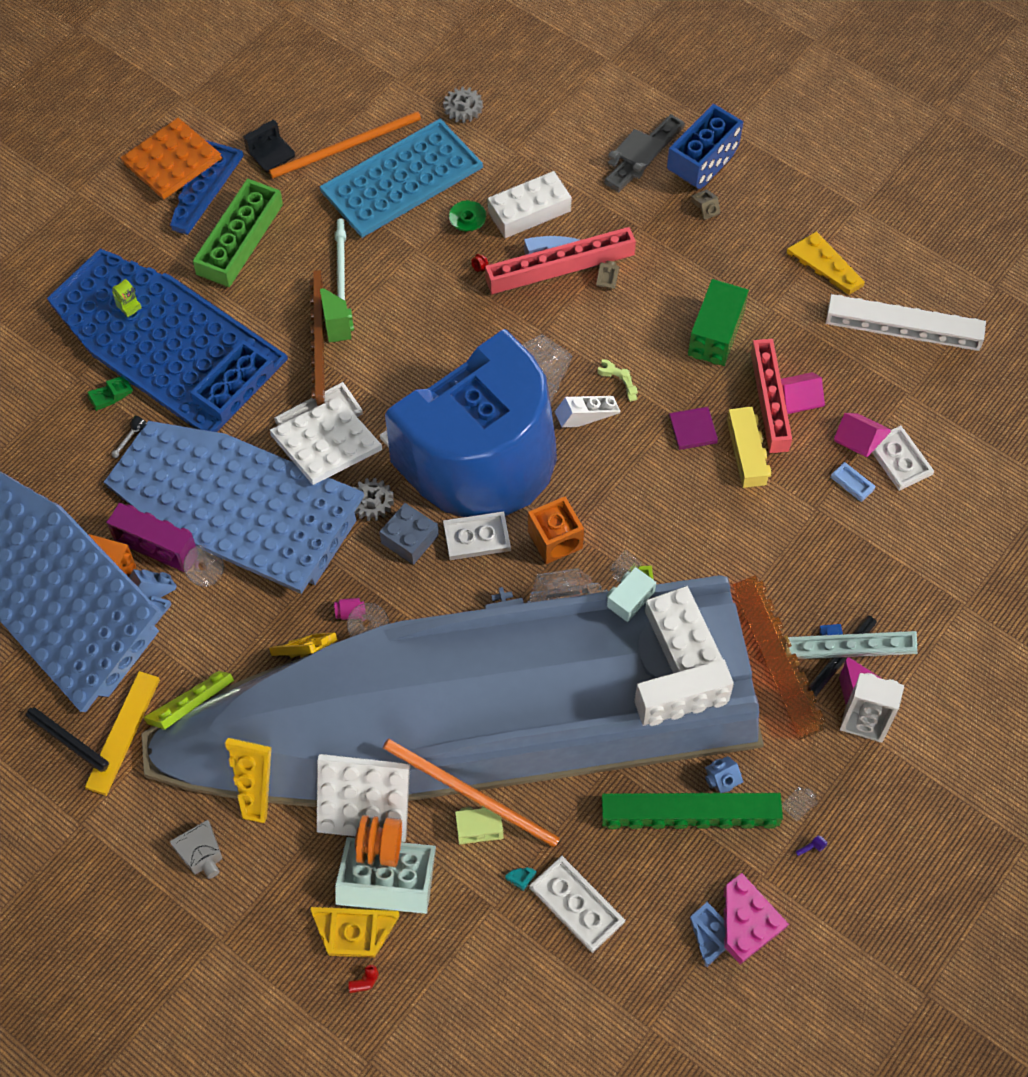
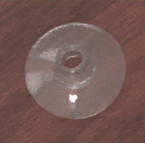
[184,545,224,587]
[347,603,389,637]

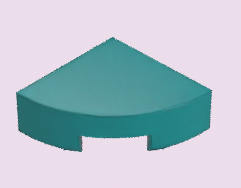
[505,867,537,891]

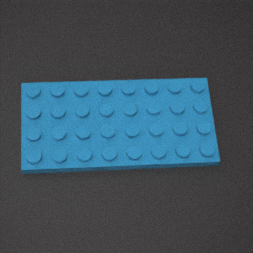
[320,118,483,238]

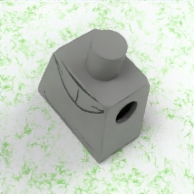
[170,820,222,879]

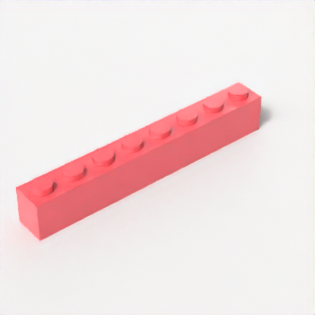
[485,227,636,295]

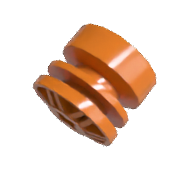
[355,815,402,867]

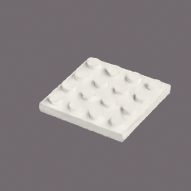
[270,396,382,485]
[317,754,410,842]

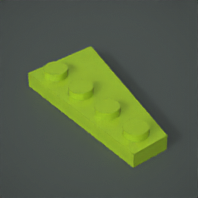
[143,671,234,729]

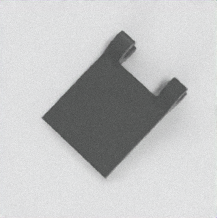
[608,129,666,179]

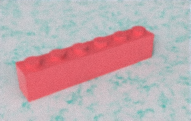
[751,339,792,453]

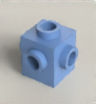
[705,756,743,793]

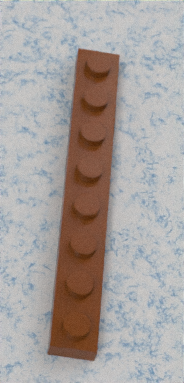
[310,271,325,407]

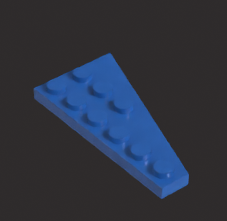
[170,140,244,235]

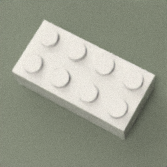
[488,171,571,238]
[645,586,723,674]
[634,659,734,726]
[840,673,904,742]

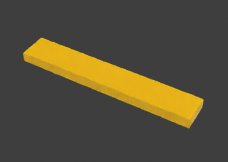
[85,671,160,796]

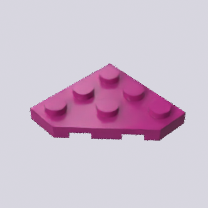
[724,873,789,965]

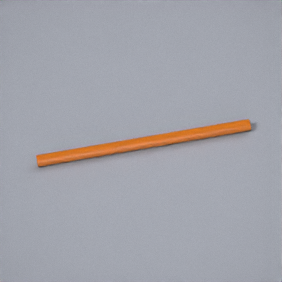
[269,111,421,179]
[383,738,559,847]

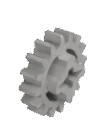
[444,87,483,123]
[353,478,394,521]

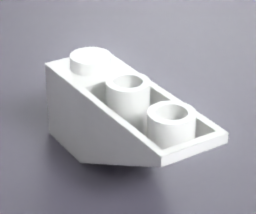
[555,396,621,427]

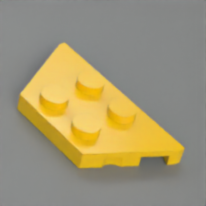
[269,632,337,658]
[311,907,400,958]

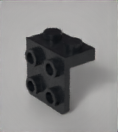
[243,119,295,172]

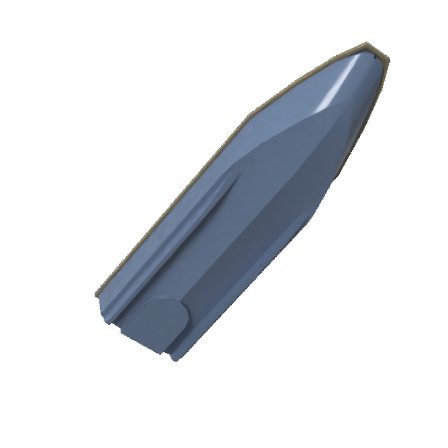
[142,575,764,807]

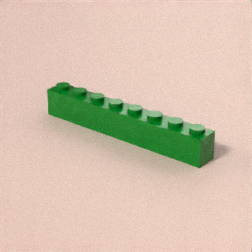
[601,793,783,829]

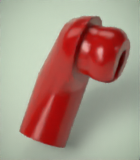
[348,965,379,993]

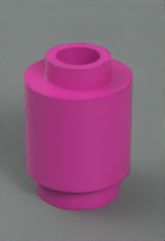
[334,598,365,620]

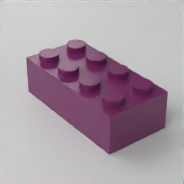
[106,503,198,573]

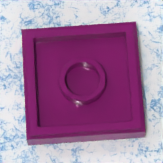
[669,407,718,450]

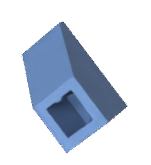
[129,569,177,600]

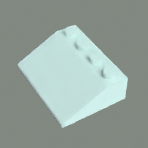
[336,837,436,914]

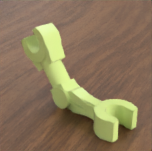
[598,359,638,402]

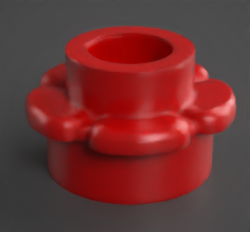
[471,254,488,272]

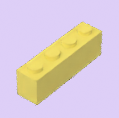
[727,407,771,488]

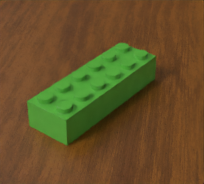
[193,178,283,288]

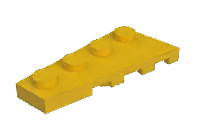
[225,738,271,823]

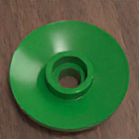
[449,200,486,232]

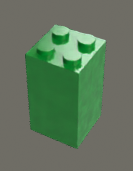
[688,279,749,366]

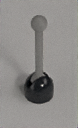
[111,415,147,458]

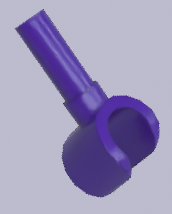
[795,836,827,856]

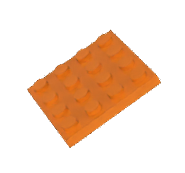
[120,117,222,199]

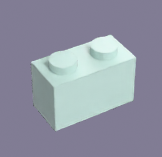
[607,567,656,622]

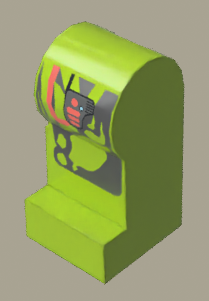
[112,279,142,317]

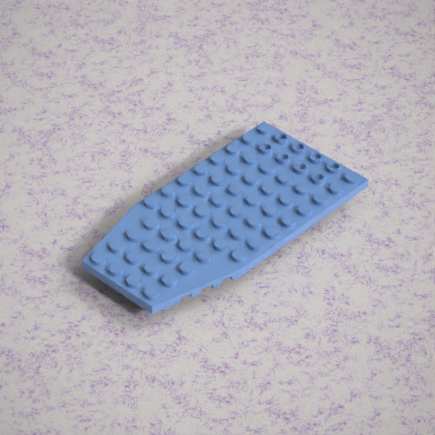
[104,421,364,594]
[0,471,162,712]

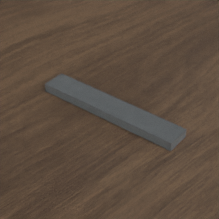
[604,114,685,193]

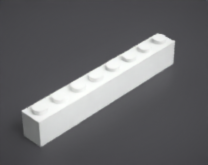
[825,294,986,351]

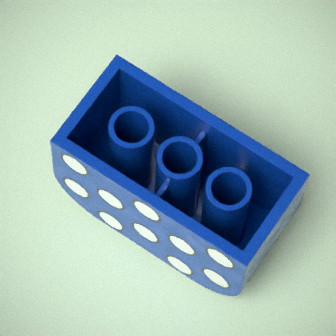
[667,103,743,189]

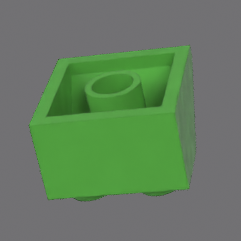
[320,288,354,343]

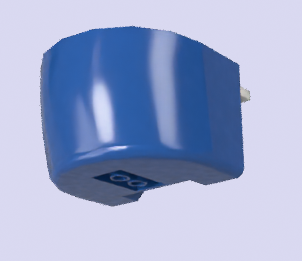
[380,329,557,517]

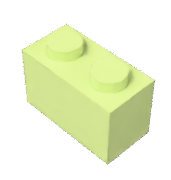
[455,807,503,844]

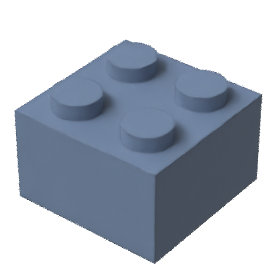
[380,503,439,565]

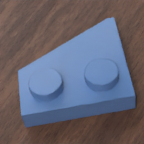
[690,902,726,967]

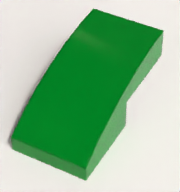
[87,376,133,411]

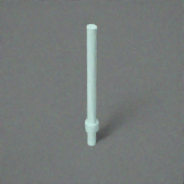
[335,219,346,300]

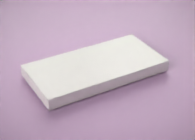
[274,382,363,426]
[529,856,625,953]

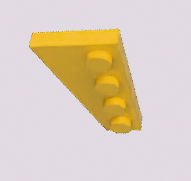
[786,231,865,295]

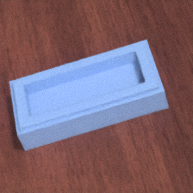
[830,462,876,502]

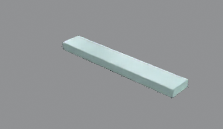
[786,631,918,660]

